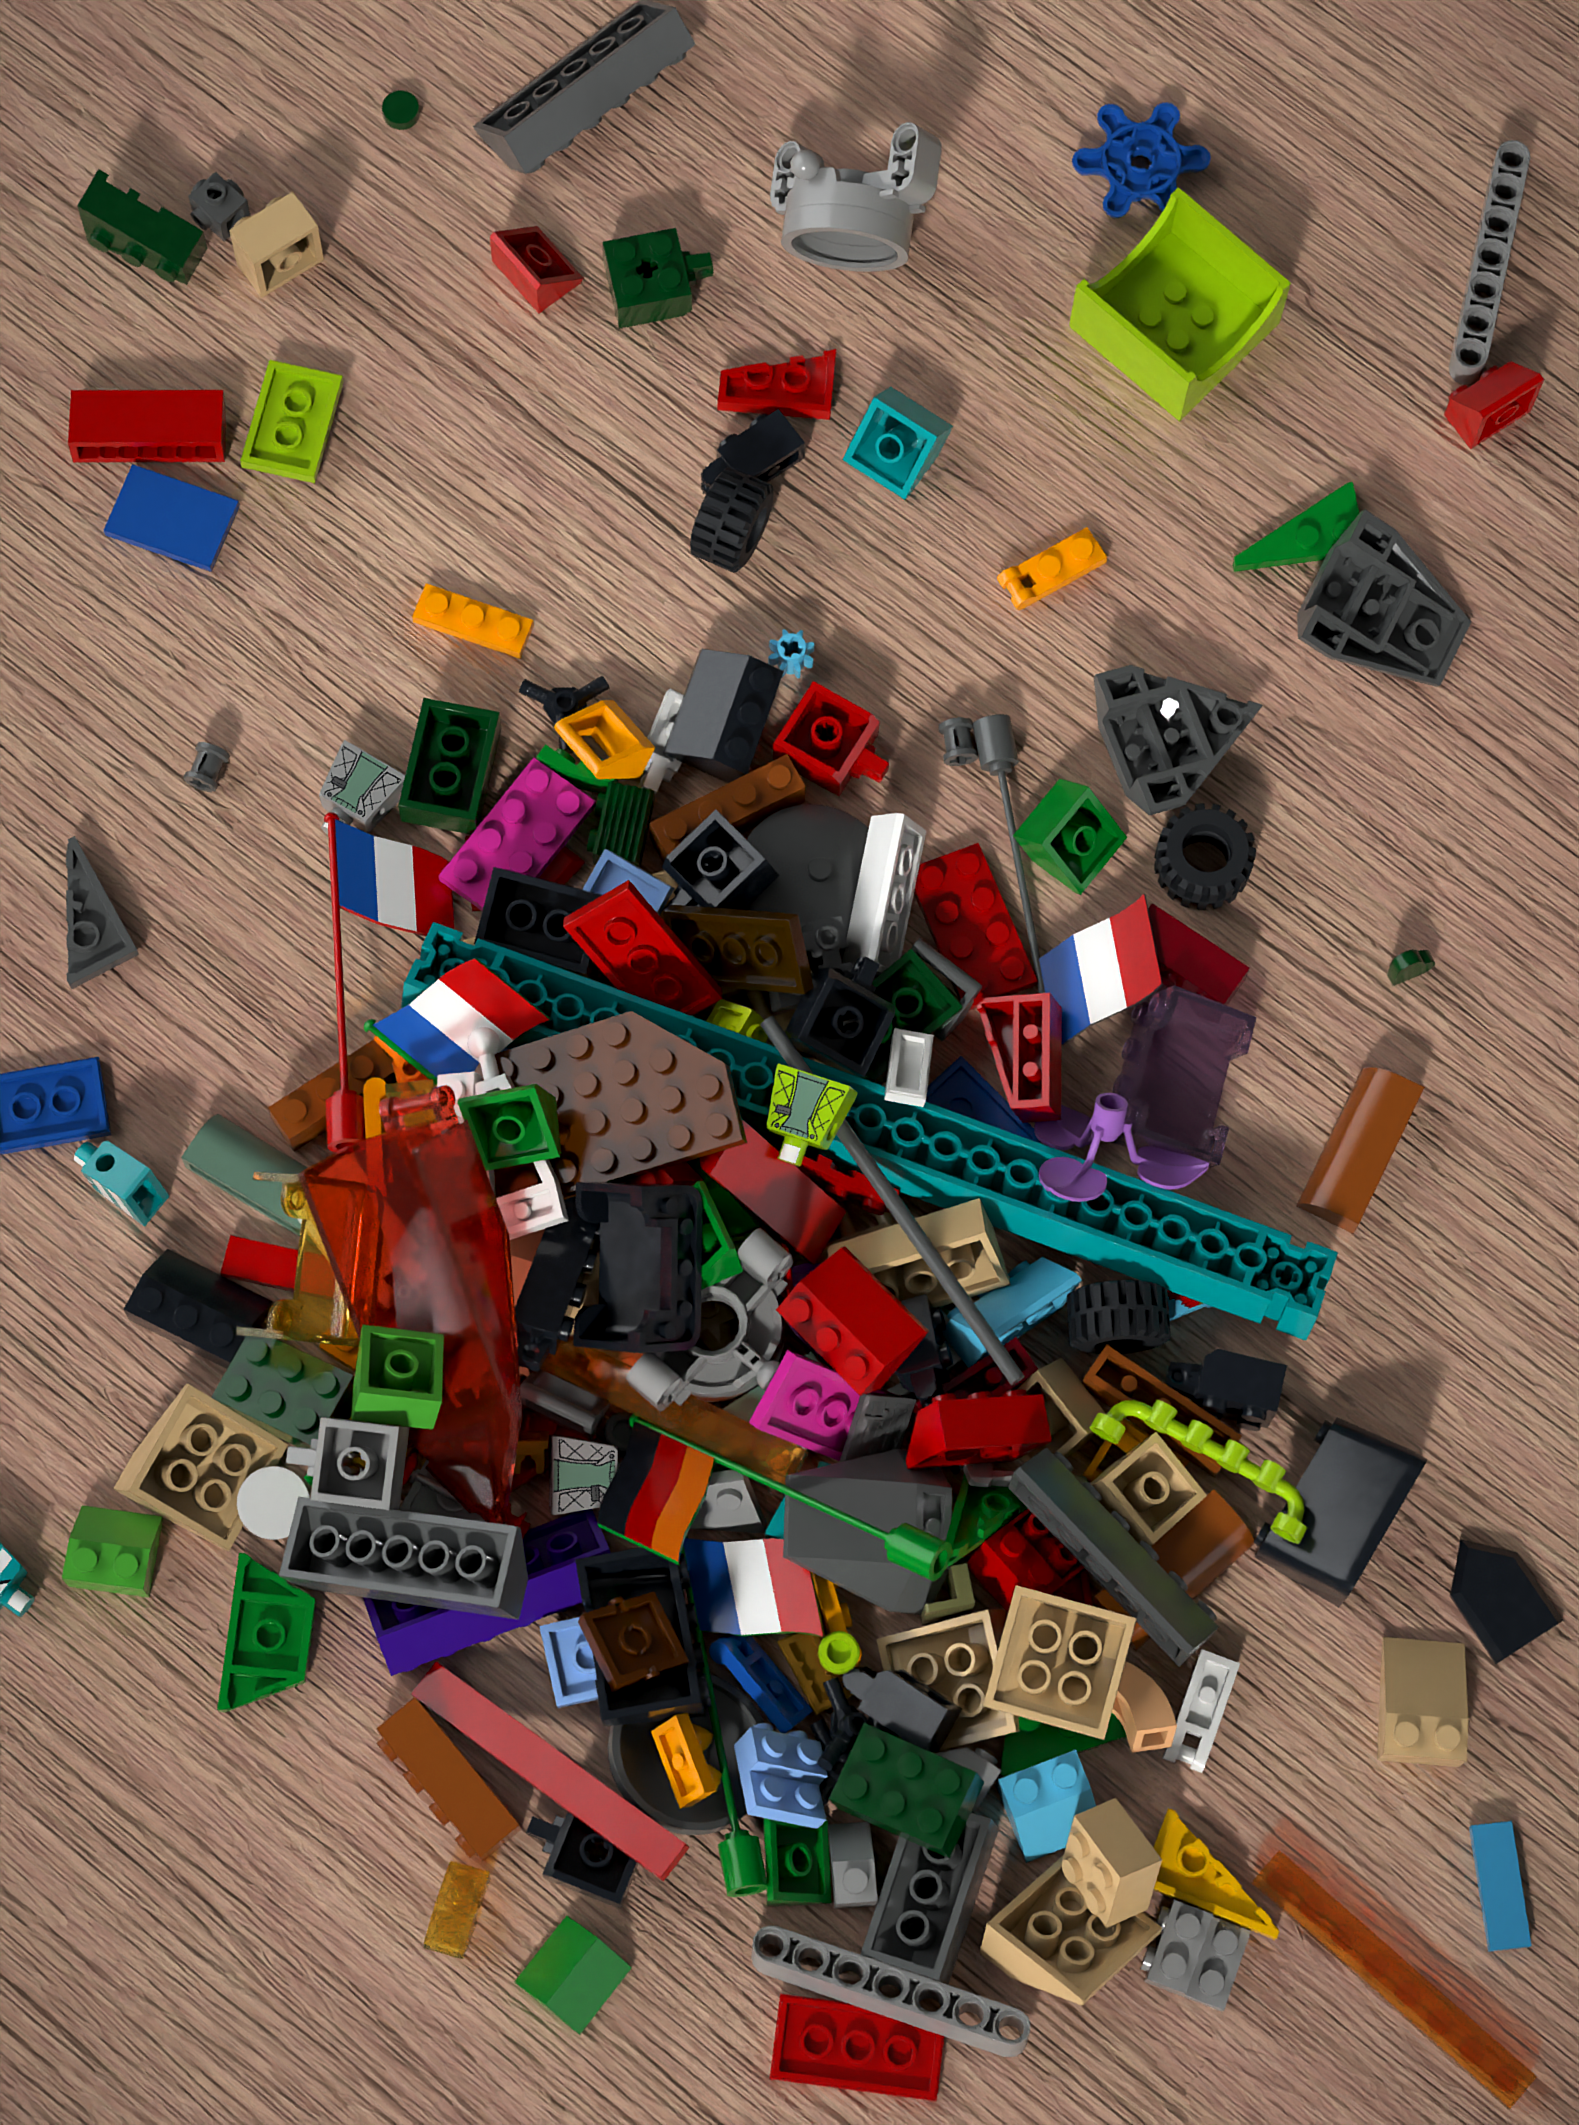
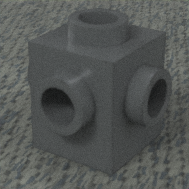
[189,172,250,241]

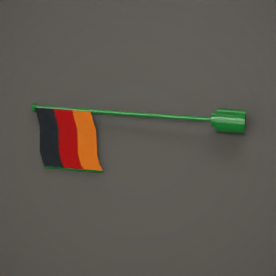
[598,1413,952,1581]

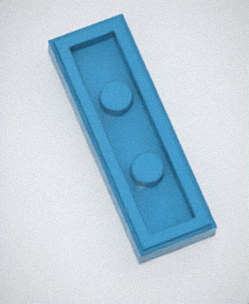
[1469,1821,1532,1952]

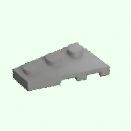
[690,1470,766,1534]

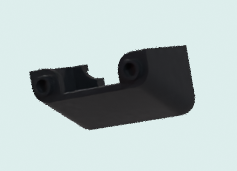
[573,1182,703,1353]
[1253,1417,1428,1608]

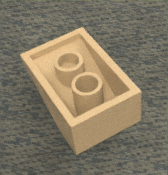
[1377,1637,1469,1767]

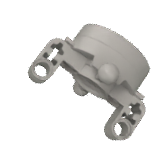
[770,122,941,272]
[626,1228,793,1412]

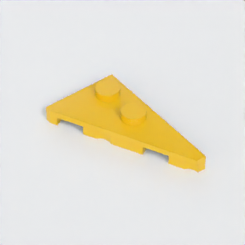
[1153,1808,1279,1940]

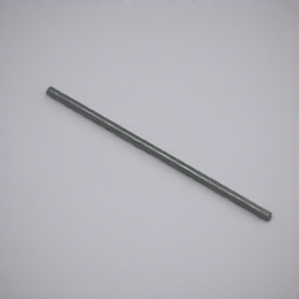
[760,1016,1025,1385]

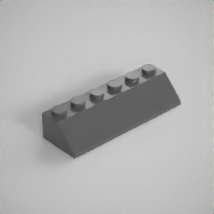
[473,0,696,174]
[1008,1447,1219,1667]
[279,1497,528,1620]

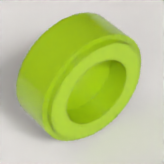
[818,1631,860,1674]

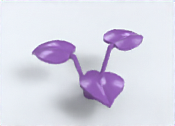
[1034,1093,1209,1202]

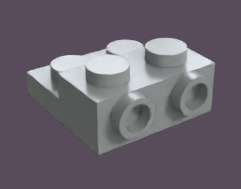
[1140,1900,1251,2012]

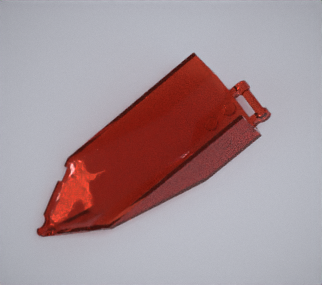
[298,1085,522,1525]

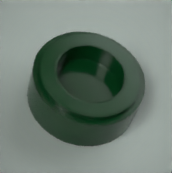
[382,90,420,130]

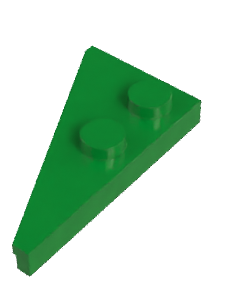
[1233,482,1359,572]
[945,1473,1028,1567]
[999,1714,1127,1778]

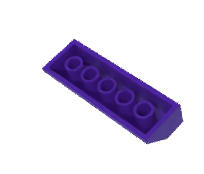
[362,1509,611,1676]

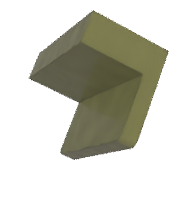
[921,1563,975,1625]

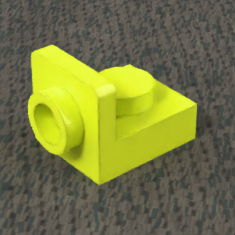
[706,999,768,1043]

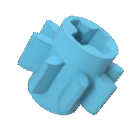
[768,629,815,679]

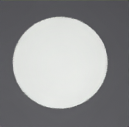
[237,1466,309,1540]

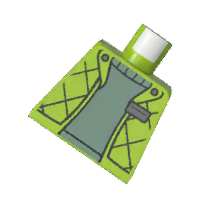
[767,1063,858,1166]

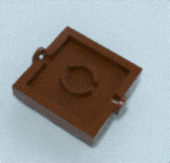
[578,1591,689,1693]

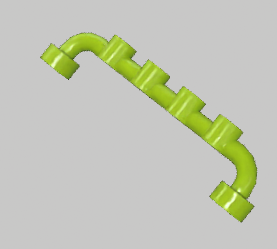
[1089,1400,1307,1544]

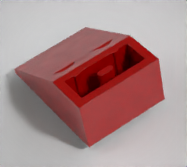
[967,1509,1085,1612]

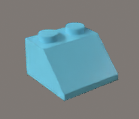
[996,1750,1096,1863]

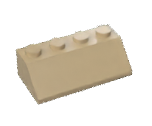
[827,1198,1010,1308]

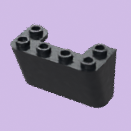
[575,1547,712,1726]

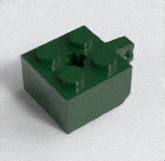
[602,228,714,329]

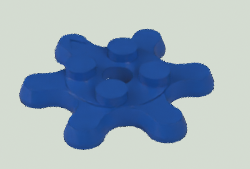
[1072,103,1211,219]

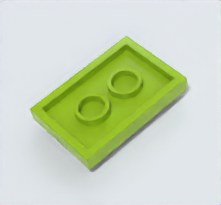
[240,360,344,483]

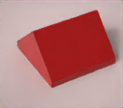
[490,226,584,314]

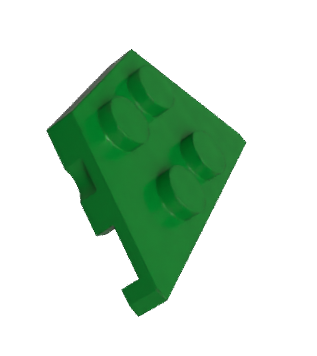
[217,1553,317,1713]

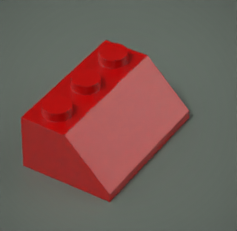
[776,1246,929,1396]
[906,1389,1052,1469]

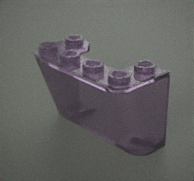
[1109,985,1257,1168]

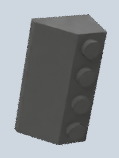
[860,1813,999,1985]

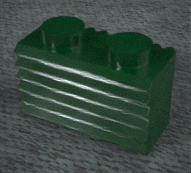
[587,781,655,868]

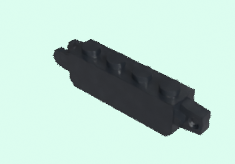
[511,1196,600,1371]

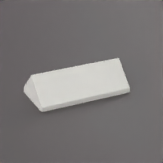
[842,813,926,978]

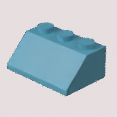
[941,1257,1082,1368]

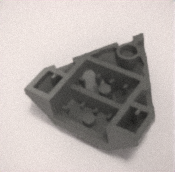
[1094,665,1263,816]

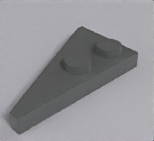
[66,836,139,990]

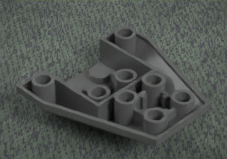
[783,1449,952,1615]

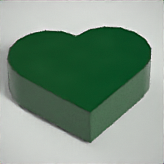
[1387,949,1435,986]

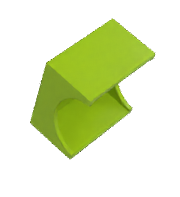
[1069,187,1291,422]

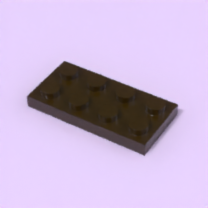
[662,905,814,994]

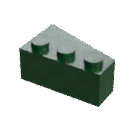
[77,169,208,285]

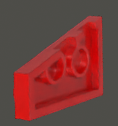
[717,349,836,420]
[795,1154,900,1215]

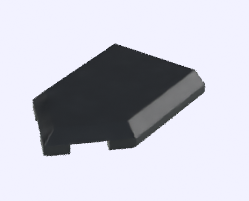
[1450,1540,1564,1664]

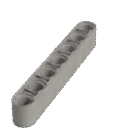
[1449,140,1530,385]
[751,1925,1031,2058]

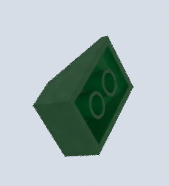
[837,949,963,1085]

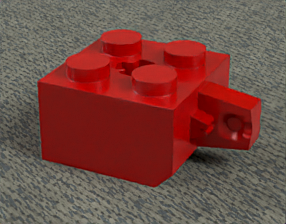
[773,681,889,797]

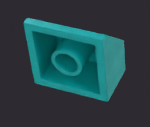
[842,387,953,500]

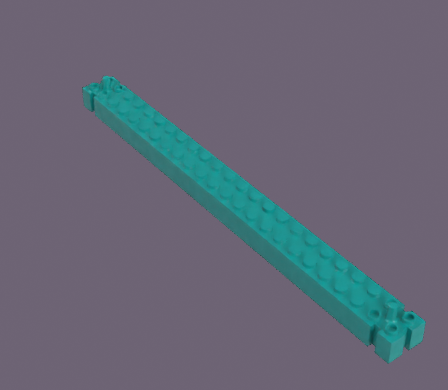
[401,922,1338,1341]

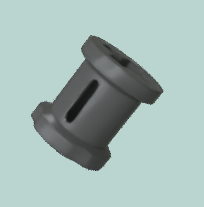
[938,717,978,766]
[183,742,230,792]

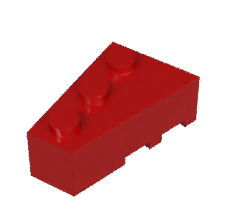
[974,992,1062,1123]

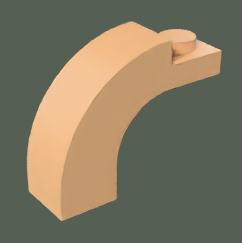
[1112,1661,1177,1753]

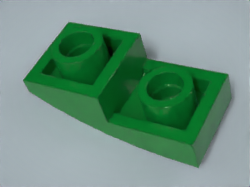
[536,744,618,793]

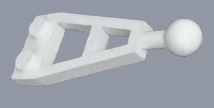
[468,1027,569,1246]

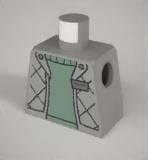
[319,740,405,834]
[549,1435,621,1515]

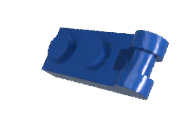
[709,1635,813,1734]

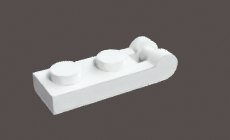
[1163,1649,1240,1773]

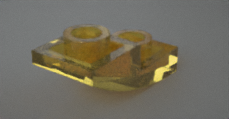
[423,1861,490,1959]

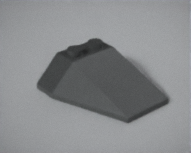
[1297,509,1471,687]

